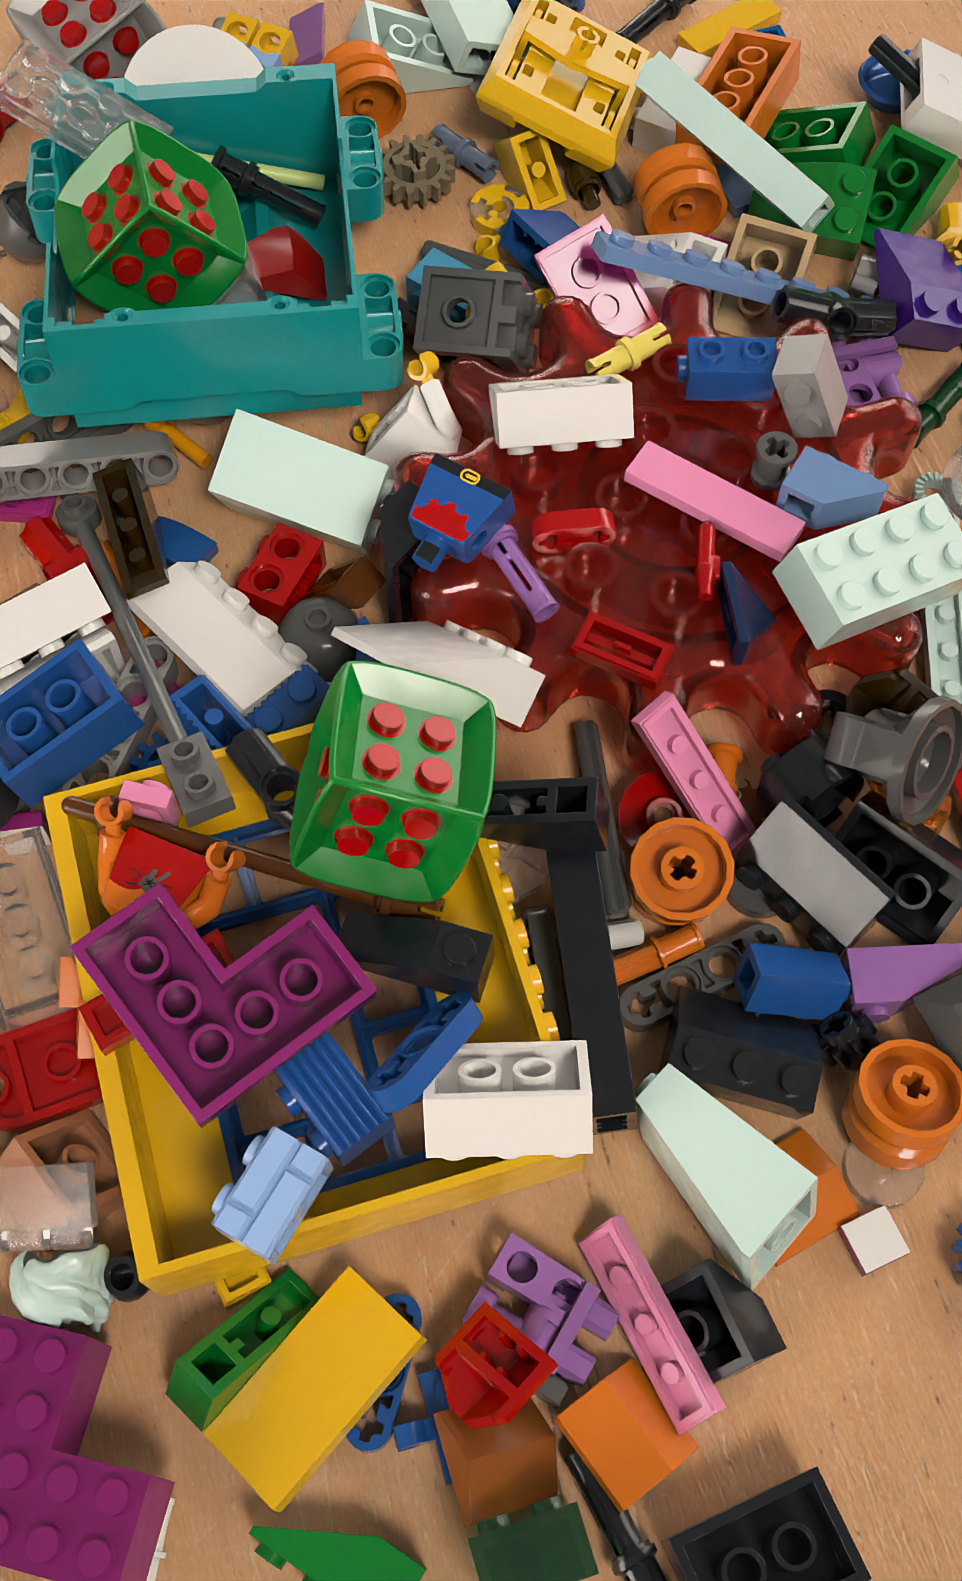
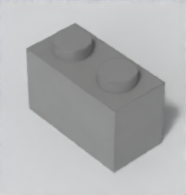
[772,334,848,438]

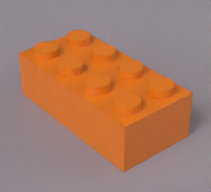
[676,27,801,166]

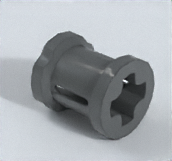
[750,431,798,491]

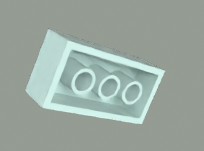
[772,493,962,650]

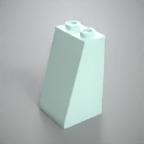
[208,409,398,555]
[636,1063,818,1290]

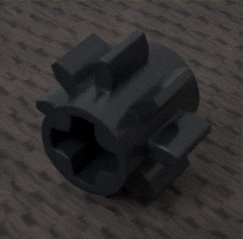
[819,1010,880,1071]

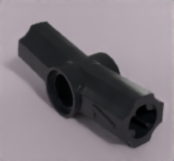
[772,284,898,342]
[225,727,300,832]

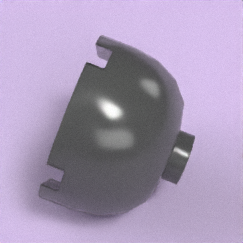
[0,181,53,263]
[279,596,358,682]

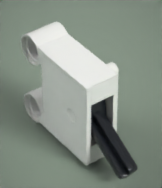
[868,34,962,159]

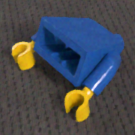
[475,209,581,321]

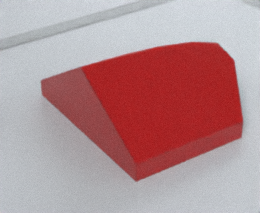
[245,226,327,301]
[435,1301,559,1429]

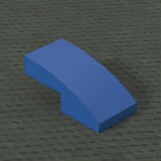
[158,516,219,567]

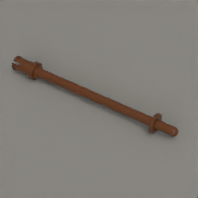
[61,795,445,920]

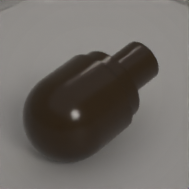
[568,161,601,210]

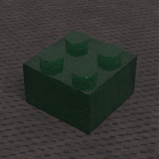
[467,1495,599,1581]

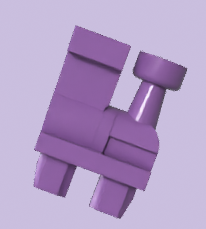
[830,336,918,438]
[462,1232,620,1386]

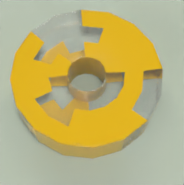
[470,184,529,236]

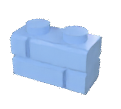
[211,1126,334,1265]

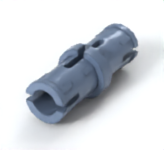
[429,123,499,183]

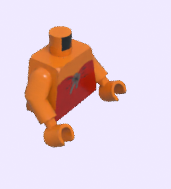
[94,796,246,930]

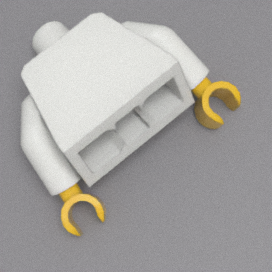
[353,351,470,485]

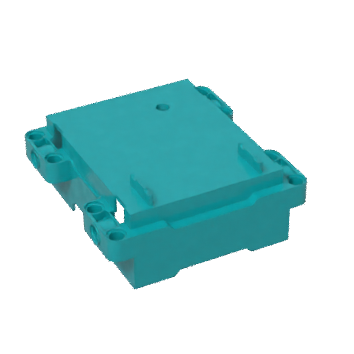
[17,63,404,428]

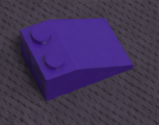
[873,228,962,352]

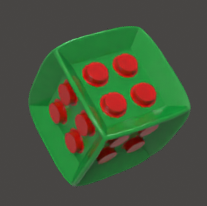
[54,119,248,312]
[289,661,497,903]

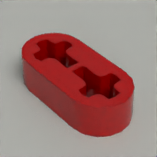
[529,508,617,554]

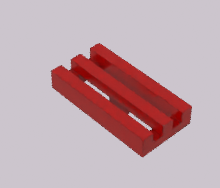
[570,611,675,690]

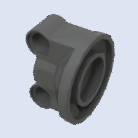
[823,695,962,826]

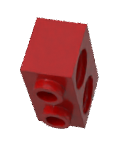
[236,522,327,626]

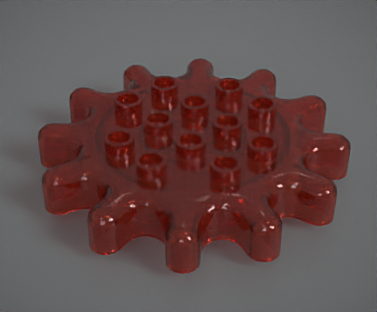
[393,282,956,776]

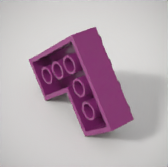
[69,883,378,1128]
[0,1315,175,1581]

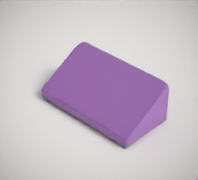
[288,2,326,66]

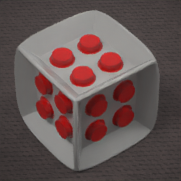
[6,0,167,82]

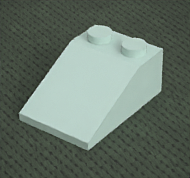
[348,0,473,93]

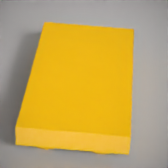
[203,1266,427,1513]

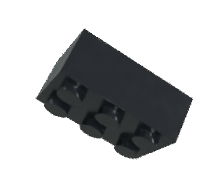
[661,1467,872,1581]

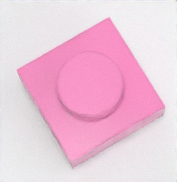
[118,780,182,826]

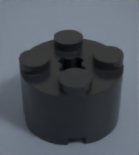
[756,730,864,828]

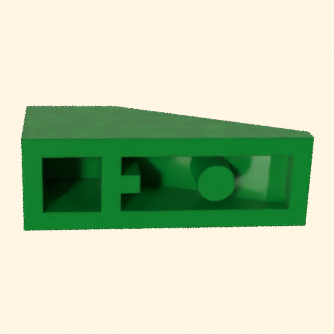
[165,1268,320,1432]

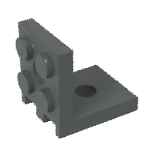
[413,265,543,381]

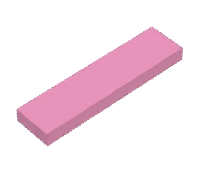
[624,440,806,562]
[631,691,757,856]
[577,1215,726,1435]

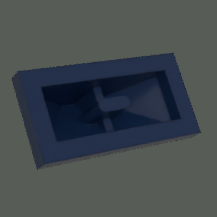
[715,561,777,666]

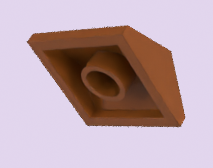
[433,1398,558,1528]

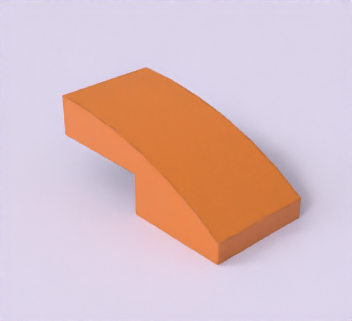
[57,957,95,1059]

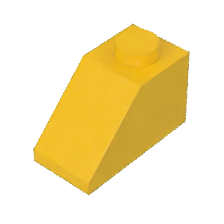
[493,128,567,210]

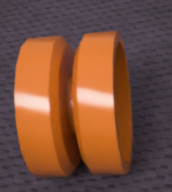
[319,40,407,139]
[633,143,728,235]
[625,817,734,928]
[842,1039,962,1170]

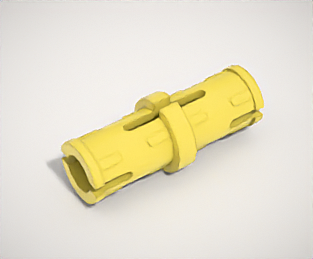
[585,322,671,376]

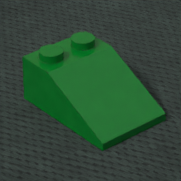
[764,101,876,166]
[860,124,959,249]
[748,162,878,261]

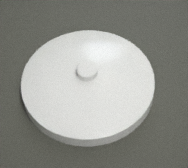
[124,24,263,86]

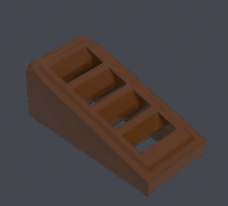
[304,556,385,609]

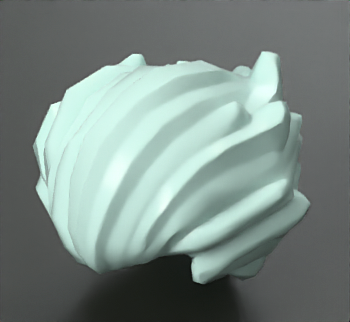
[9,1243,114,1332]

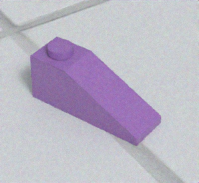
[840,943,962,1023]

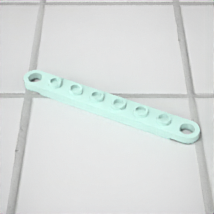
[911,471,962,770]

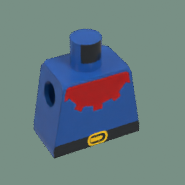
[408,453,516,572]

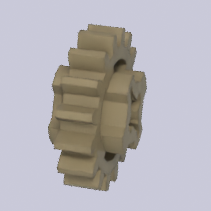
[381,134,455,208]

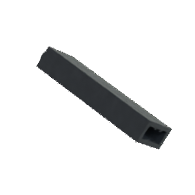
[546,851,637,1135]

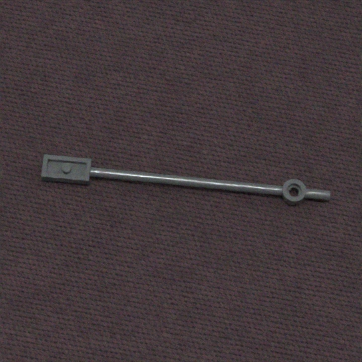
[55,493,236,827]

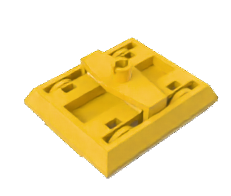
[475,0,651,172]

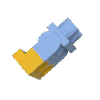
[221,11,299,69]

